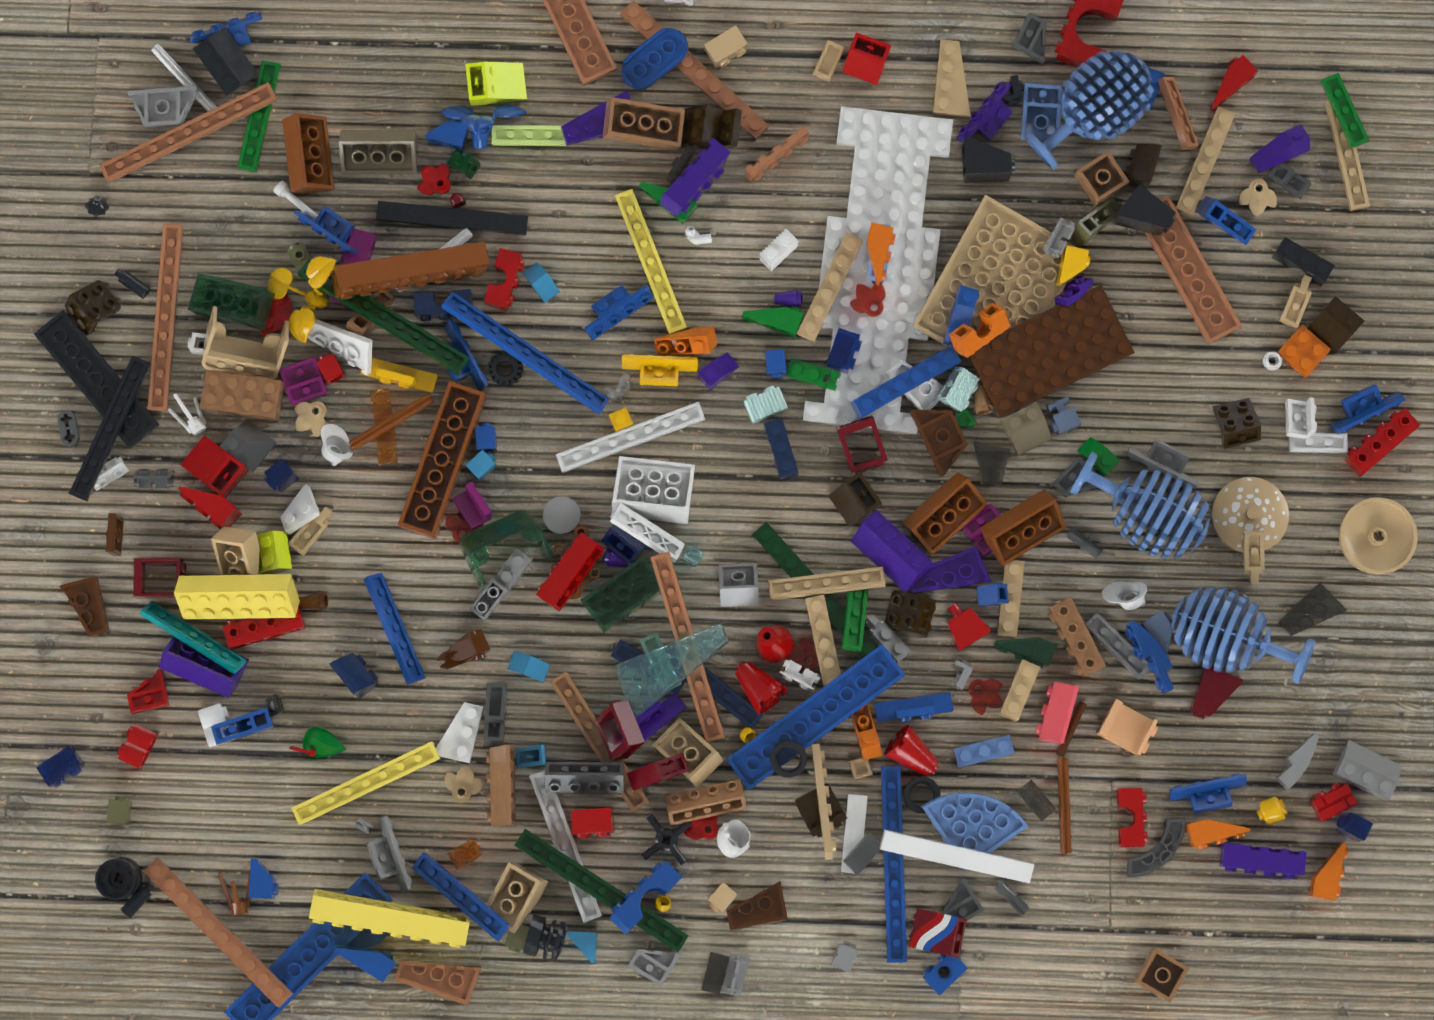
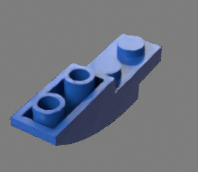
[1125,621,1174,694]

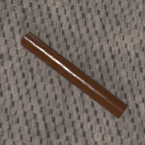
[1056,701,1087,757]

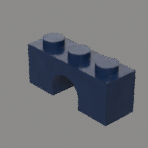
[414,289,473,322]
[764,418,799,481]

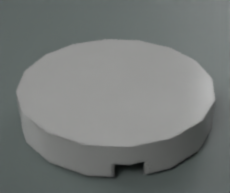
[543,496,581,535]

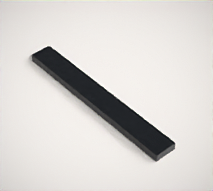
[376,201,529,236]
[69,356,151,502]

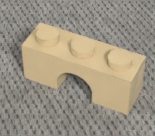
[998,659,1040,722]

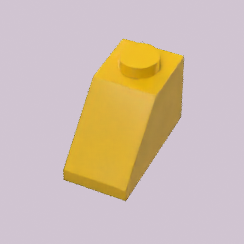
[1056,245,1091,286]

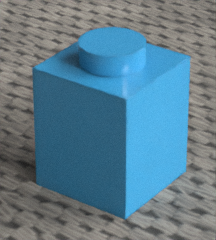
[466,450,497,481]

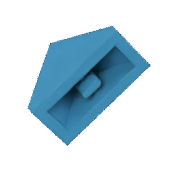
[522,262,560,303]
[507,651,550,683]
[515,745,547,768]
[566,931,597,963]

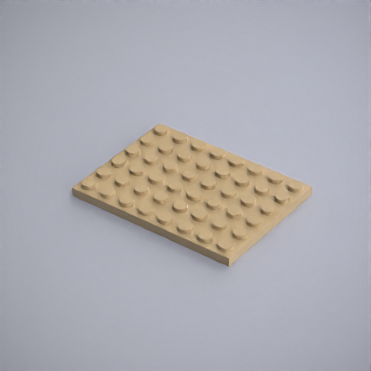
[912,195,1078,359]

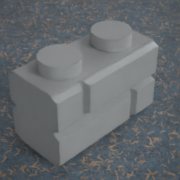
[831,941,858,972]

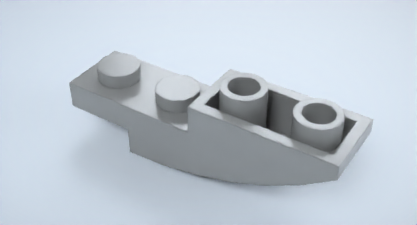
[470,548,533,621]

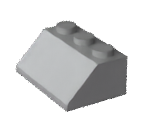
[1332,740,1402,801]

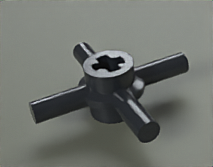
[641,814,692,865]

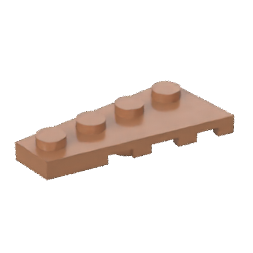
[745,127,809,182]
[394,961,481,1006]

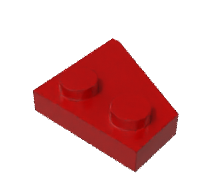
[127,669,170,715]

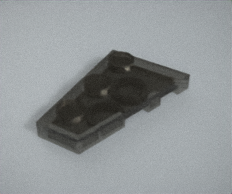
[1278,582,1347,636]

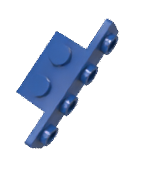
[190,11,262,47]
[294,206,359,255]
[585,285,654,341]
[444,319,488,391]
[1330,384,1406,433]
[875,693,954,722]
[1169,774,1247,814]

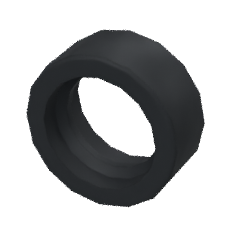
[770,740,807,778]
[903,776,941,814]

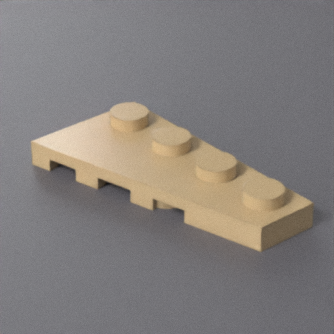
[933,39,971,118]

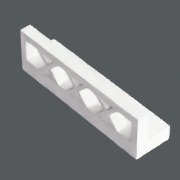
[610,503,685,563]

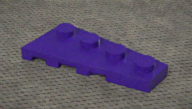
[561,90,630,146]
[910,546,991,594]

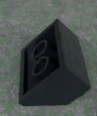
[193,27,258,96]

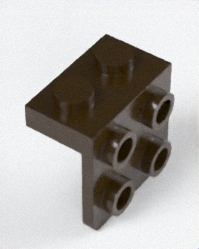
[65,280,121,335]
[884,590,936,638]
[795,783,848,838]

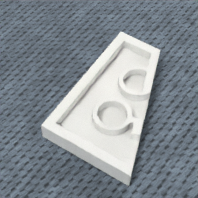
[886,360,944,410]
[436,702,484,763]

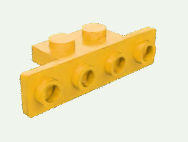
[622,354,698,386]
[360,358,438,393]

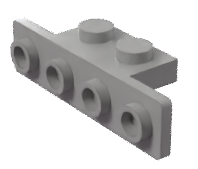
[1127,439,1198,489]
[366,815,412,893]

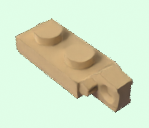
[1279,275,1312,329]
[288,507,333,557]
[1243,530,1265,584]

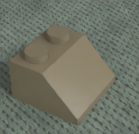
[1000,402,1052,456]

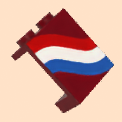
[909,908,967,958]

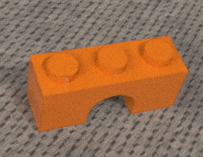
[949,303,1010,358]

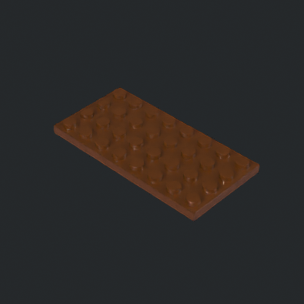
[969,285,1135,418]

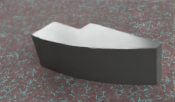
[484,683,507,746]

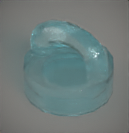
[682,546,703,567]

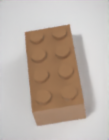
[602,97,685,151]
[200,370,285,422]

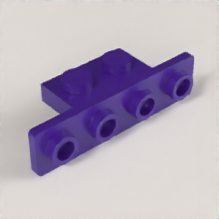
[956,81,1013,142]
[620,693,687,741]

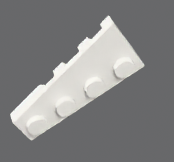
[307,319,372,375]

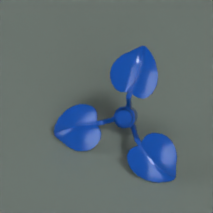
[440,104,527,148]

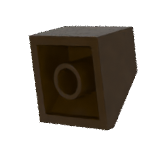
[1124,144,1162,189]
[1307,296,1365,353]

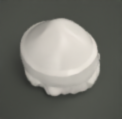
[717,820,751,858]

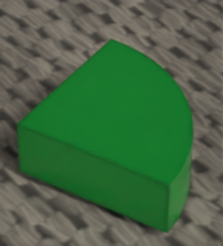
[954,408,977,427]

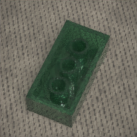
[188,273,275,330]
[581,555,661,633]

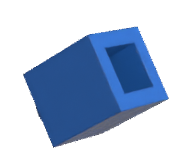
[765,349,786,379]
[475,423,497,453]
[977,584,1009,606]

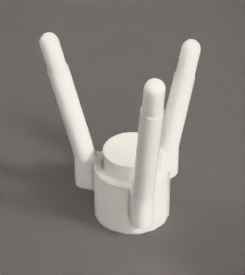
[168,393,207,436]

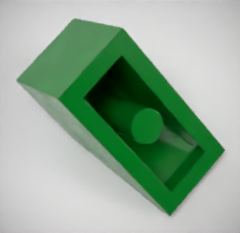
[1077,437,1120,477]

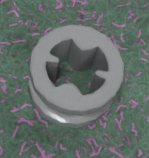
[354,817,374,835]

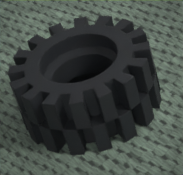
[488,351,523,387]

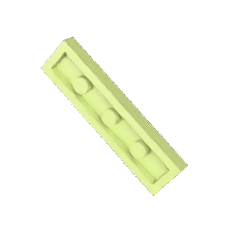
[492,125,566,146]

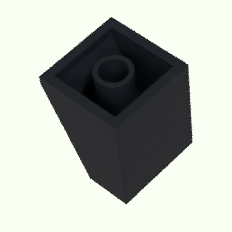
[961,137,1015,183]
[1112,184,1176,236]

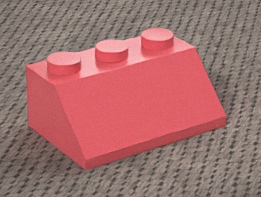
[1035,682,1079,745]

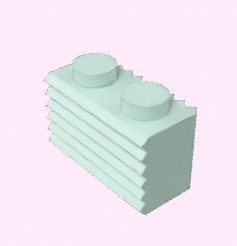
[937,366,980,412]
[744,386,788,424]

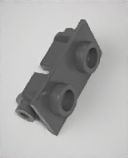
[132,468,174,489]

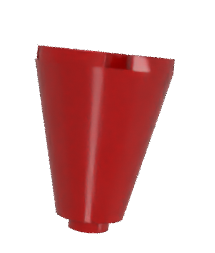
[755,625,794,663]
[735,661,787,715]
[884,725,939,776]

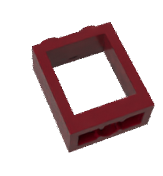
[836,415,888,474]
[133,558,187,599]
[595,700,645,762]
[627,753,689,791]

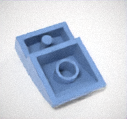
[1021,83,1063,141]

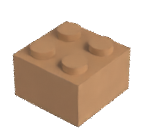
[1075,151,1129,207]
[1133,948,1190,1003]

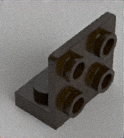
[1213,398,1261,449]

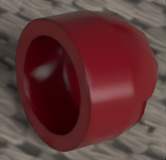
[450,193,466,208]

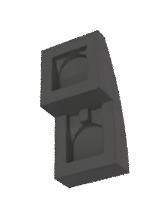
[1268,163,1312,199]

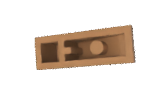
[345,291,396,338]

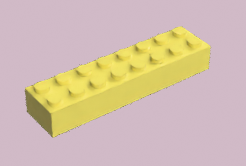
[309,889,470,948]

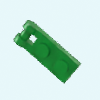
[786,358,841,391]

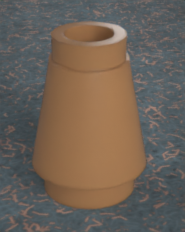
[974,386,992,415]

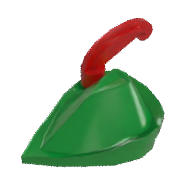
[289,726,347,758]

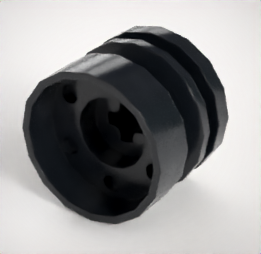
[95,857,143,900]
[523,914,566,962]

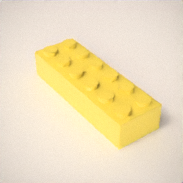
[174,574,300,619]

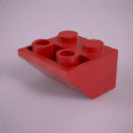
[842,32,891,85]

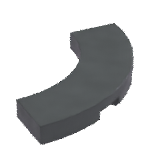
[1127,818,1186,877]

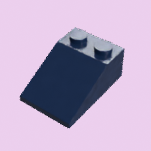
[329,653,379,699]

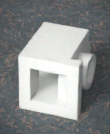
[188,332,206,355]

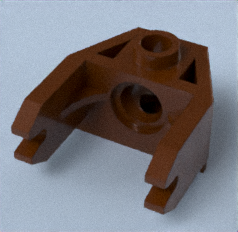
[437,629,490,670]

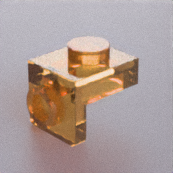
[447,839,482,870]

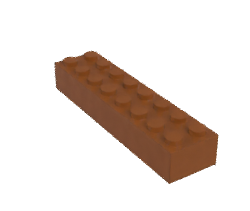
[331,241,490,299]
[398,381,487,540]

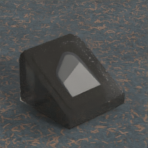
[266,694,285,717]

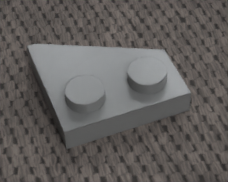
[628,949,681,987]

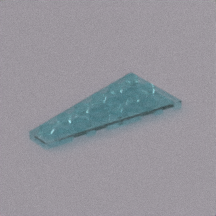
[615,623,729,719]

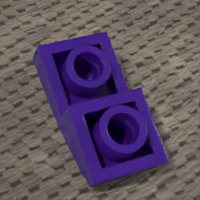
[1054,275,1093,306]

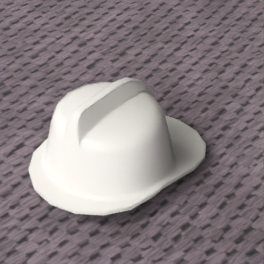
[321,424,353,466]
[1102,582,1147,610]

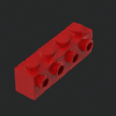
[1345,408,1420,477]
[536,532,605,612]
[222,606,306,650]

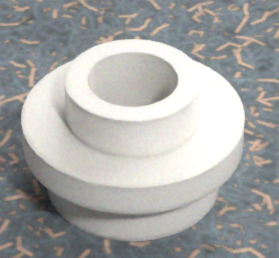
[1263,351,1282,371]

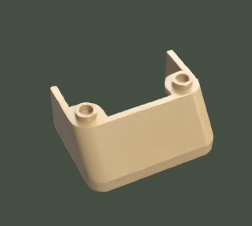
[202,306,289,380]

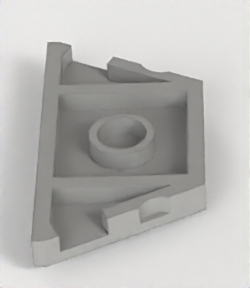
[128,85,199,128]

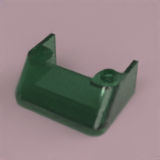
[459,510,553,591]

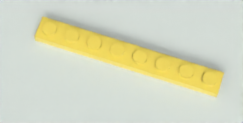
[615,189,687,334]
[291,741,441,826]

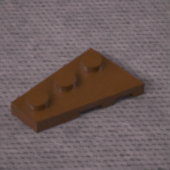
[60,576,110,637]
[727,881,788,931]

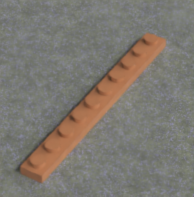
[620,0,769,140]
[99,82,278,183]
[147,224,183,412]
[650,551,725,742]
[144,858,293,1008]

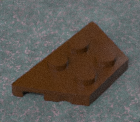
[909,410,968,477]

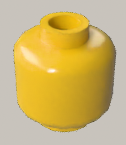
[1257,797,1288,825]

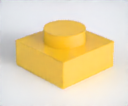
[609,407,634,432]

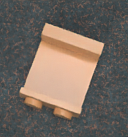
[1097,699,1158,756]

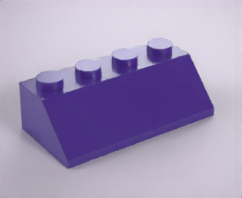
[851,510,933,593]
[159,637,249,698]

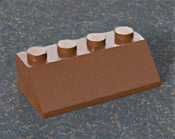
[282,113,335,194]
[901,472,988,556]
[980,489,1066,566]

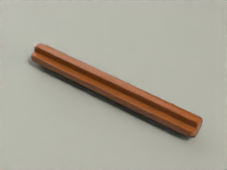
[349,394,434,450]
[1057,758,1072,854]

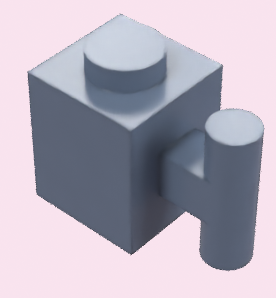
[1046,396,1081,436]

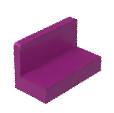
[453,482,492,530]

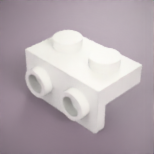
[1285,397,1317,439]

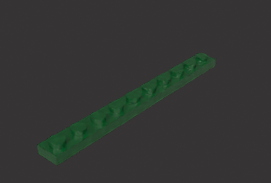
[298,259,470,375]
[752,522,879,658]
[514,829,689,953]

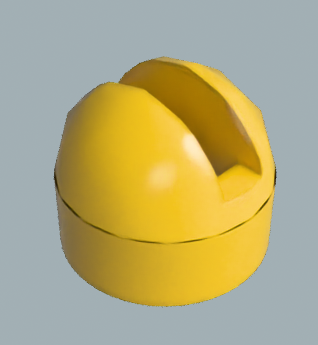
[739,727,757,744]
[655,896,671,913]

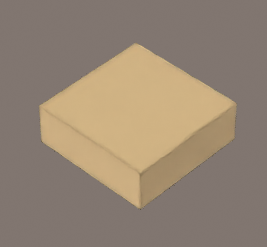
[849,757,873,780]

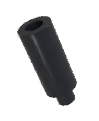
[114,269,151,299]
[120,882,154,918]

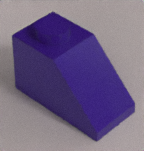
[698,352,739,391]

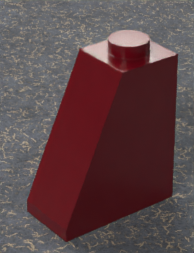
[1189,668,1243,720]

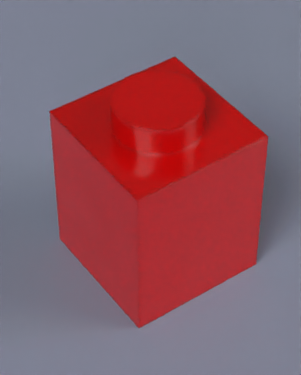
[316,353,346,385]

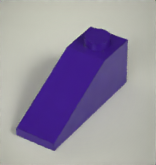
[1250,124,1310,173]

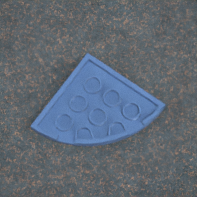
[921,792,1028,871]

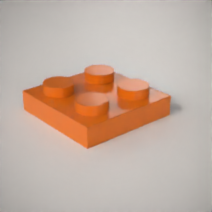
[1277,324,1331,378]

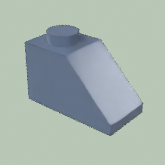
[1140,610,1172,654]

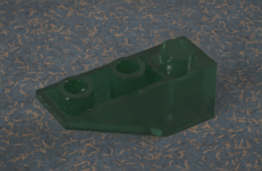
[993,637,1057,669]

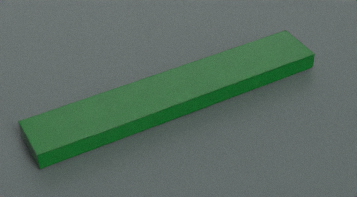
[237,60,281,173]

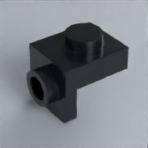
[1002,75,1024,106]

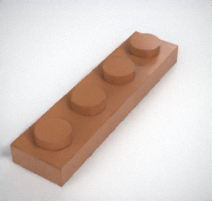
[1158,77,1199,150]

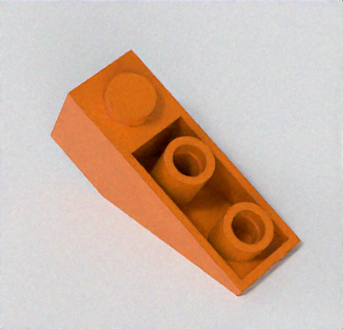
[866,222,896,286]
[654,326,718,356]
[851,703,882,760]
[1185,819,1250,850]
[1309,842,1348,901]

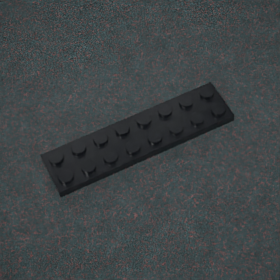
[34,310,160,449]

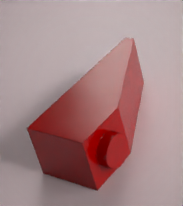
[1210,54,1258,112]

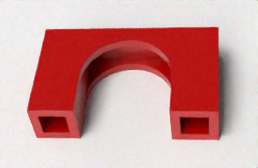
[1055,0,1123,67]

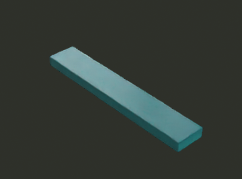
[140,601,246,675]

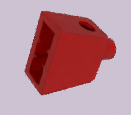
[946,603,991,652]

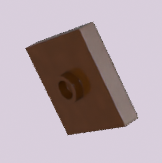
[106,513,124,556]

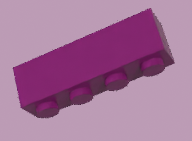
[329,228,377,308]

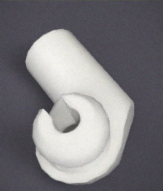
[685,226,712,245]

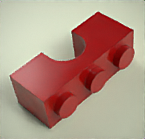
[484,248,525,311]
[1116,788,1148,848]

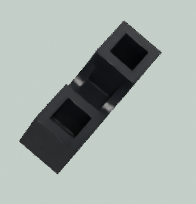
[1272,237,1335,286]

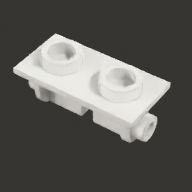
[94,457,129,491]
[779,659,820,691]

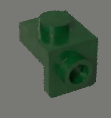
[447,148,481,179]

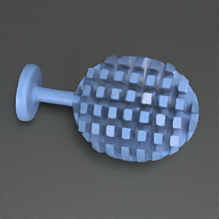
[1024,51,1155,171]
[1070,452,1210,559]
[1172,586,1316,684]

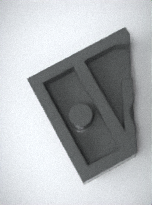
[1052,456,1096,498]

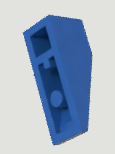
[1195,196,1257,245]
[943,285,979,345]
[211,707,274,745]
[332,945,396,983]

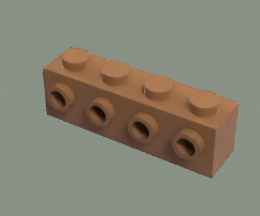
[1048,597,1106,678]
[664,779,747,825]

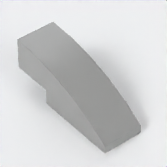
[1275,733,1319,790]

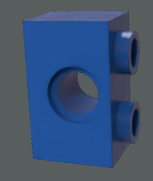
[923,954,968,996]

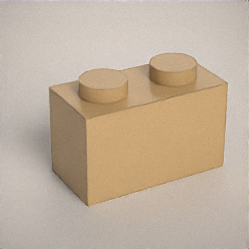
[704,25,748,68]

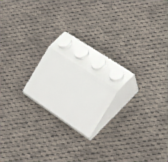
[612,456,695,524]

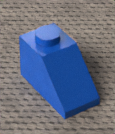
[425,119,469,151]
[248,858,279,899]

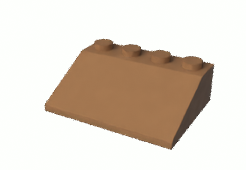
[486,745,516,826]

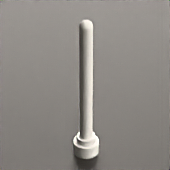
[273,180,318,221]

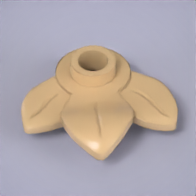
[1239,178,1277,217]
[294,401,327,437]
[445,765,483,803]

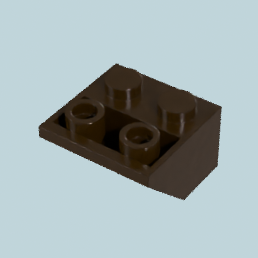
[828,472,882,527]

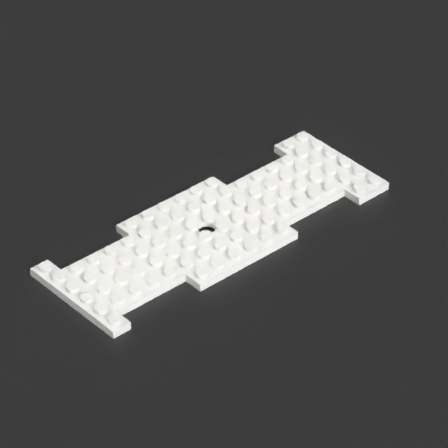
[803,106,953,434]

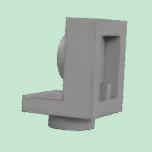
[953,659,973,691]

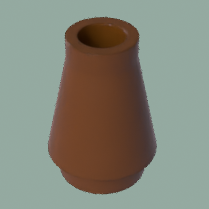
[299,592,328,611]

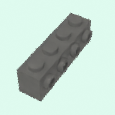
[545,762,624,793]

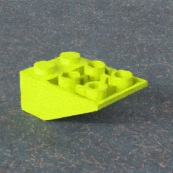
[465,62,527,106]
[257,531,292,575]

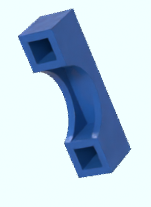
[609,861,682,935]

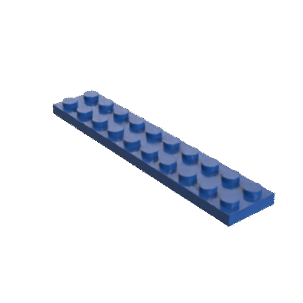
[726,644,905,790]
[224,872,393,1020]

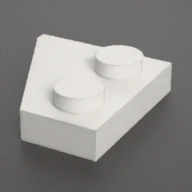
[280,484,320,535]

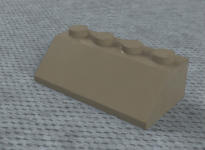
[338,129,417,174]

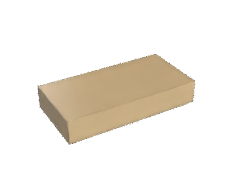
[813,40,845,82]

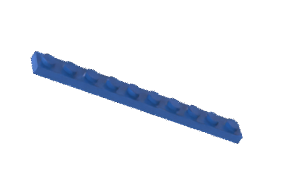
[441,291,610,415]
[881,766,907,963]

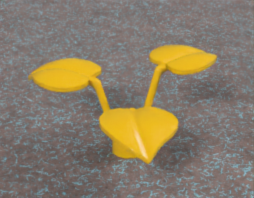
[268,256,336,343]

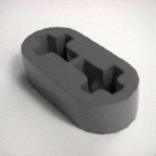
[58,411,80,447]

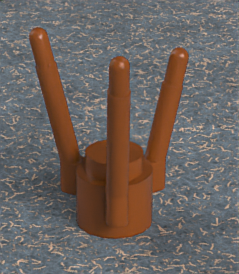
[218,872,251,915]

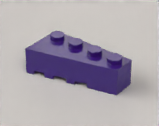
[660,138,731,217]
[1220,843,1307,879]

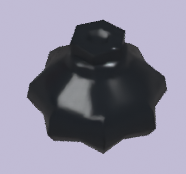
[85,195,109,217]

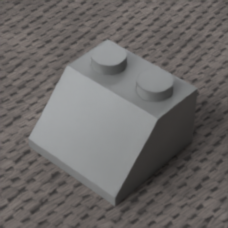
[719,563,759,607]

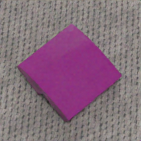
[279,356,328,406]
[962,503,1012,558]

